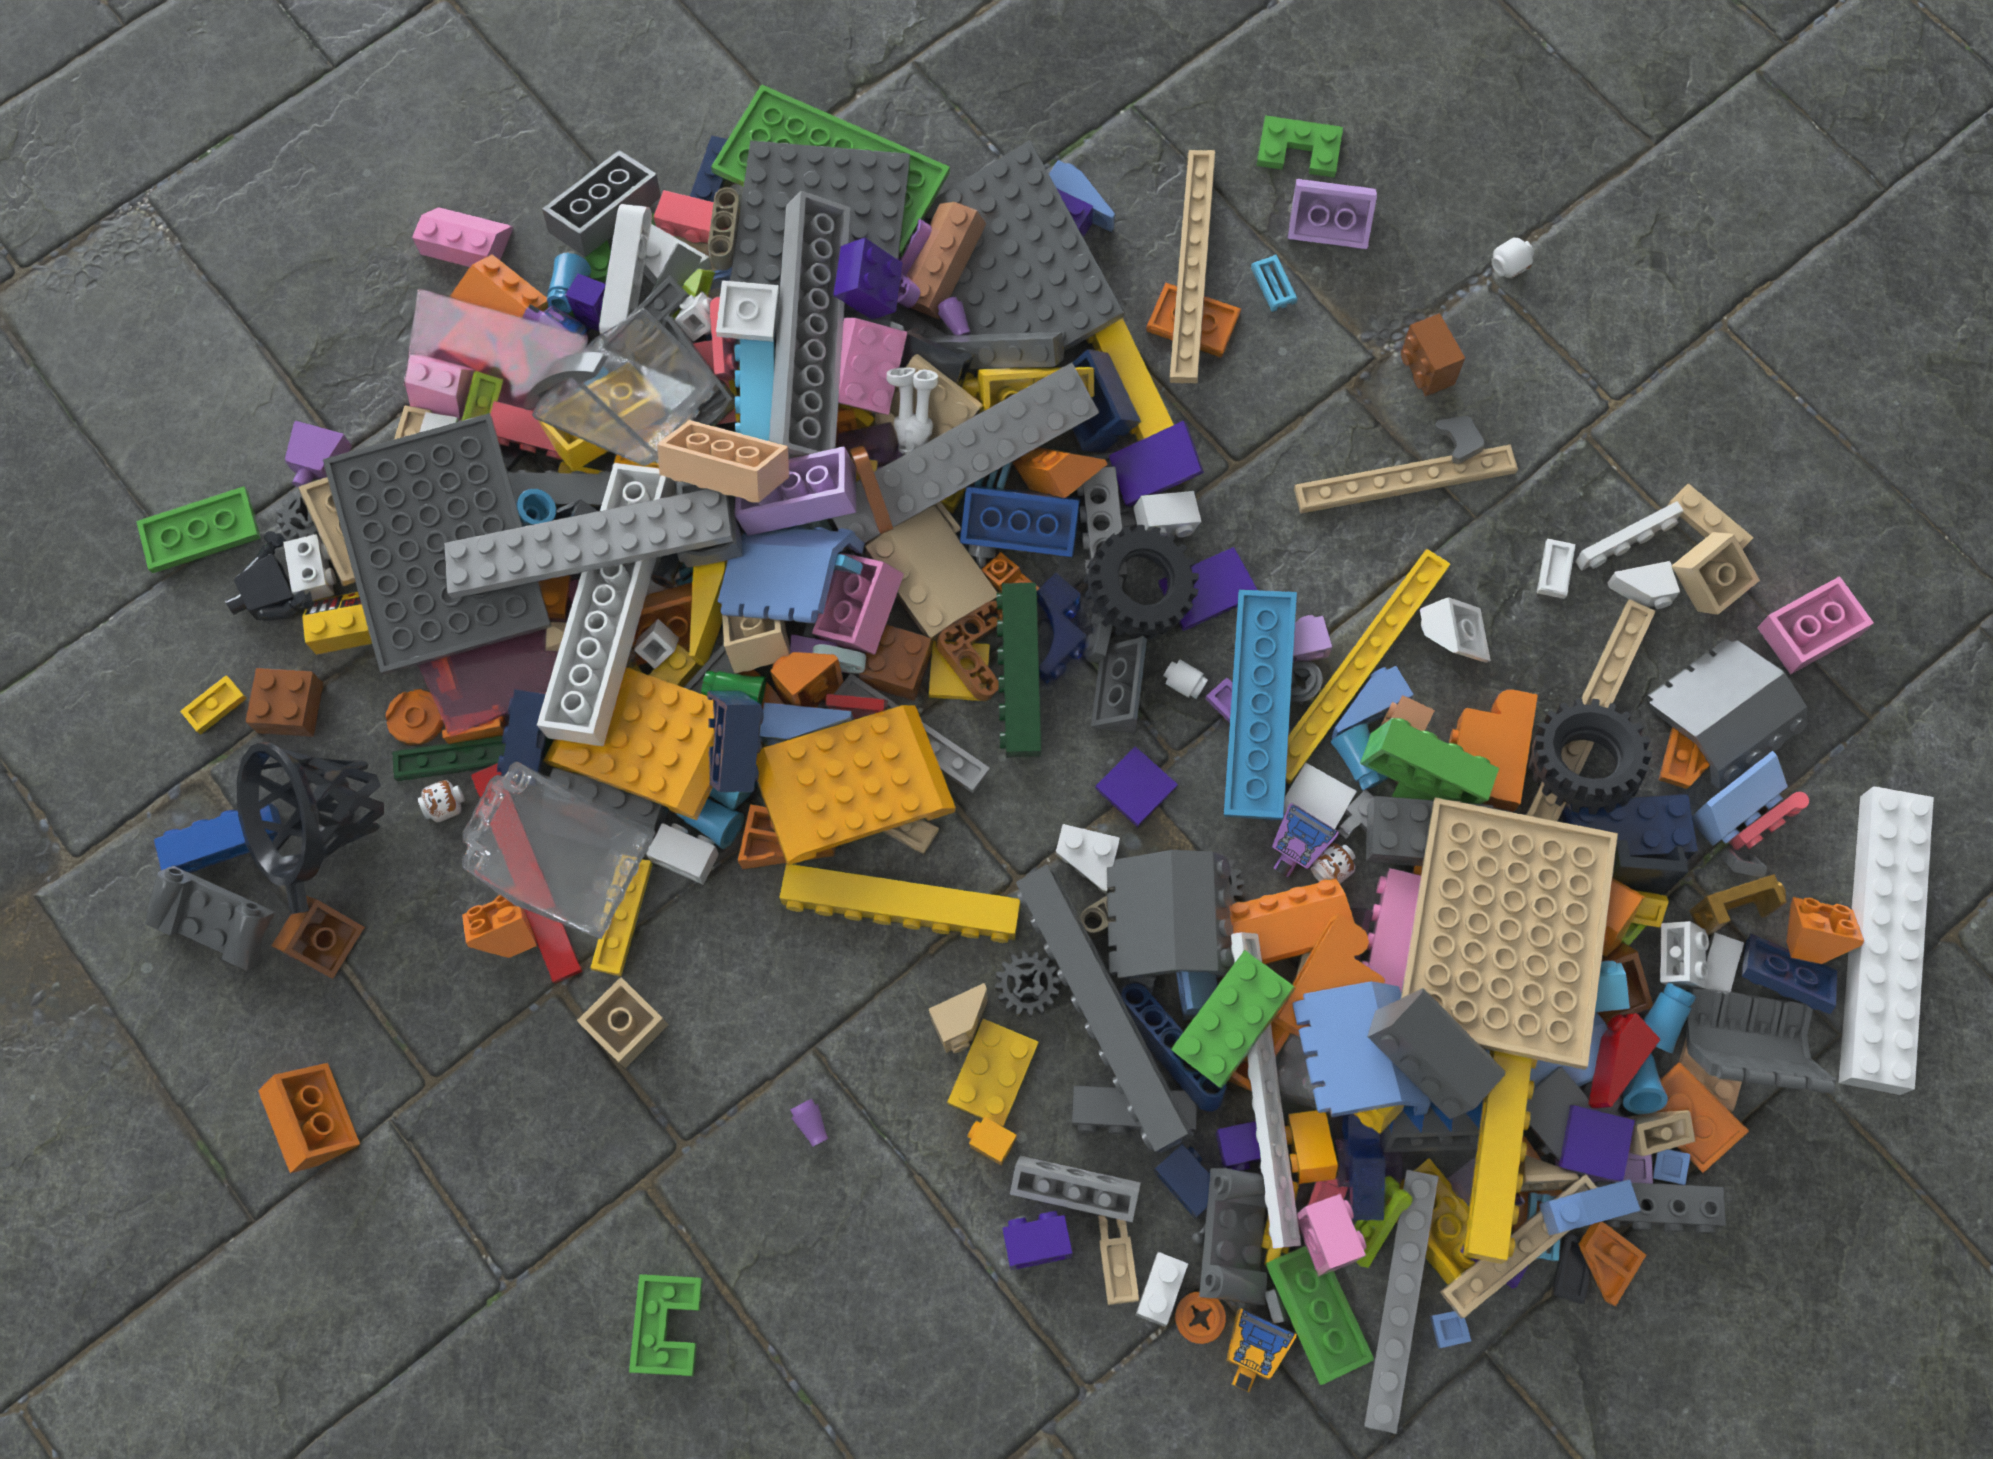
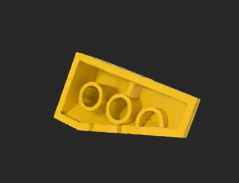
[977,367,1094,413]
[689,560,728,666]

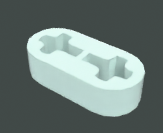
[812,644,866,673]

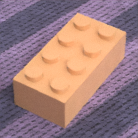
[657,420,789,503]

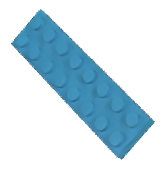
[1224,590,1297,820]

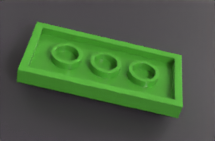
[136,486,261,574]
[1171,950,1296,1088]
[1266,1246,1375,1385]

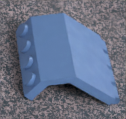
[718,526,864,623]
[1292,981,1432,1117]

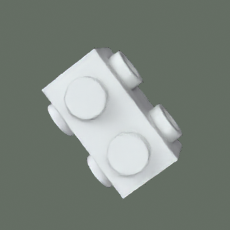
[284,534,336,600]
[1660,921,1709,990]

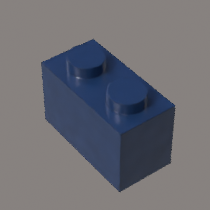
[1153,1144,1210,1219]

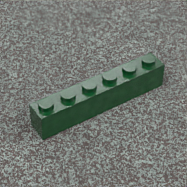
[996,582,1041,758]

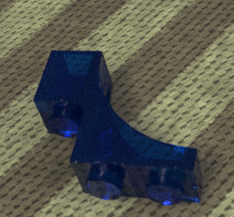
[1037,573,1086,684]
[1343,1113,1385,1220]

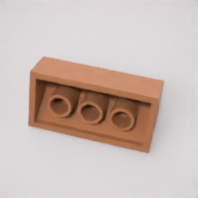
[897,202,986,319]

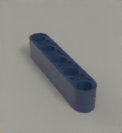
[1121,983,1226,1111]

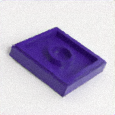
[1095,746,1178,828]
[1559,1105,1635,1182]

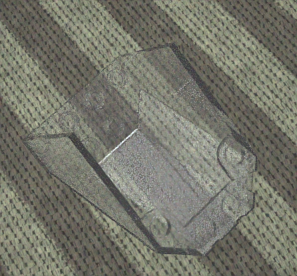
[532,307,718,466]
[462,761,656,939]

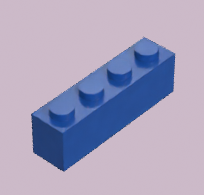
[154,800,282,873]

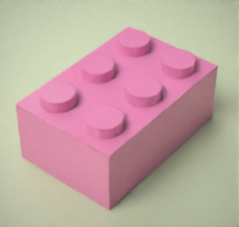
[838,318,907,415]
[812,553,904,655]
[1757,576,1874,675]

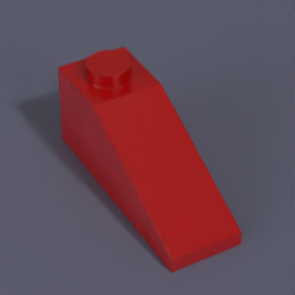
[1588,1013,1661,1108]

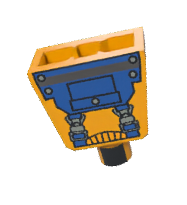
[1226,1308,1297,1392]

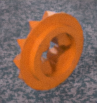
[1175,1292,1226,1344]

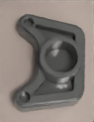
[1435,416,1484,464]

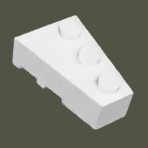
[643,224,713,285]

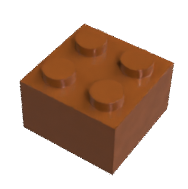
[1401,313,1465,396]
[858,625,933,701]
[246,668,323,737]

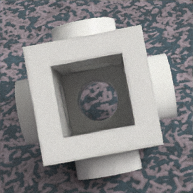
[675,292,712,342]

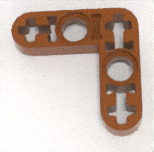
[849,445,894,534]
[936,601,1003,701]

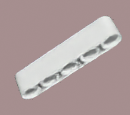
[599,204,652,337]

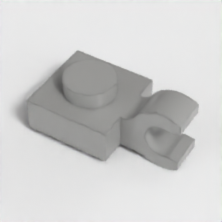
[1338,790,1374,840]

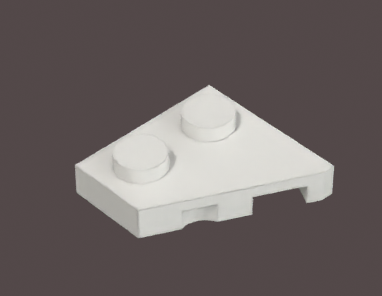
[1056,824,1120,894]

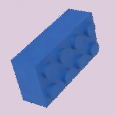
[960,485,1081,557]

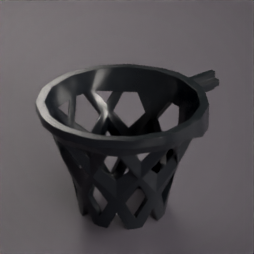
[237,742,384,914]

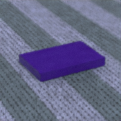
[1109,421,1204,507]
[1158,547,1257,631]

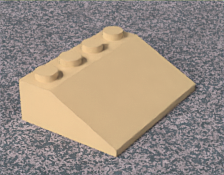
[865,506,997,643]

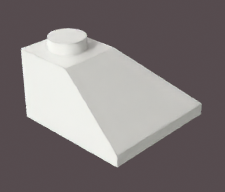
[1420,597,1491,663]

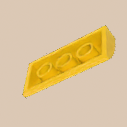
[1386,1158,1476,1285]

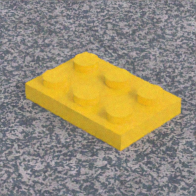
[947,1019,1039,1127]

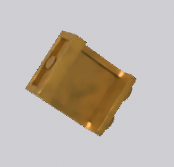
[1689,874,1786,936]

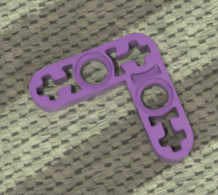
[897,219,932,308]

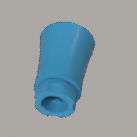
[547,253,591,314]
[517,489,556,527]
[1330,723,1388,791]
[676,798,744,849]
[1643,982,1696,1054]
[1623,1054,1668,1114]

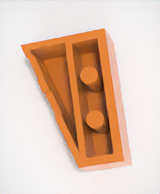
[738,804,836,869]

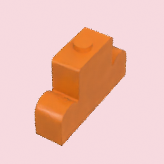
[1449,690,1538,812]
[1272,914,1385,1037]

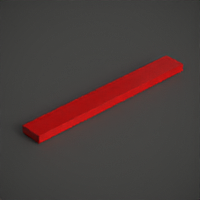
[471,763,583,984]

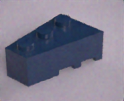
[497,689,547,786]
[707,691,764,792]

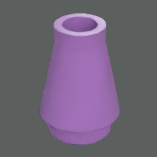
[937,297,971,335]
[790,1099,828,1147]

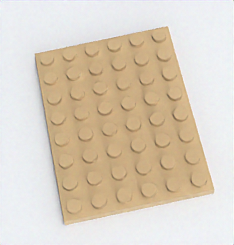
[1401,797,1618,1070]

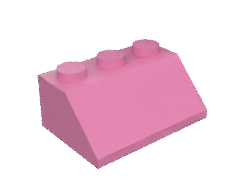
[412,207,513,267]

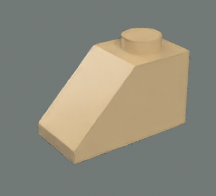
[1626,1110,1695,1156]

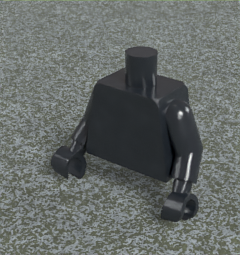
[225,531,313,621]

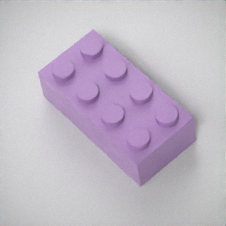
[735,447,856,536]

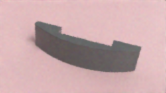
[524,352,608,410]

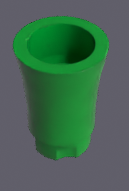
[701,671,767,707]

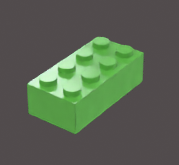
[1360,718,1499,804]

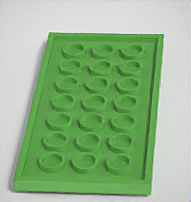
[711,84,950,257]

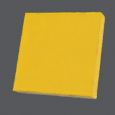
[929,641,990,701]

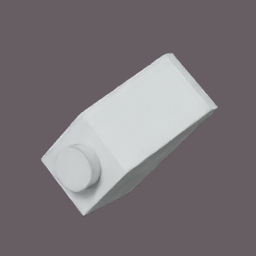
[1608,561,1680,609]

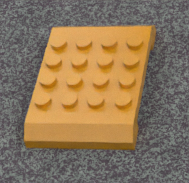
[543,667,714,820]
[756,705,956,866]

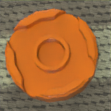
[386,689,445,746]

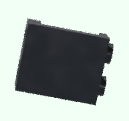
[899,327,974,388]
[1612,840,1689,895]

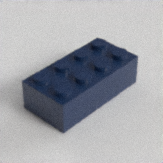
[1562,794,1698,860]

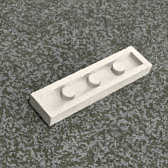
[1575,501,1683,571]

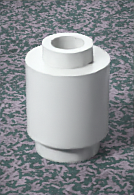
[1163,659,1208,699]

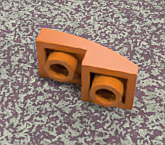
[981,552,1043,599]

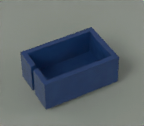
[1072,349,1141,453]

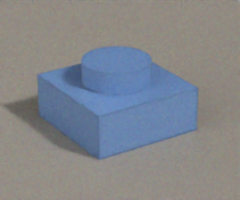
[1653,1149,1690,1185]
[1430,1311,1471,1349]

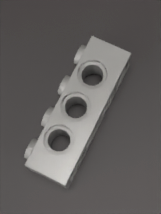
[1077,467,1127,582]
[1010,1156,1141,1222]

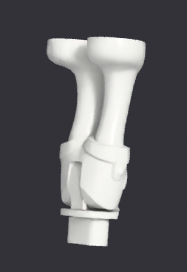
[886,367,938,456]

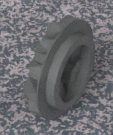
[1290,661,1324,705]

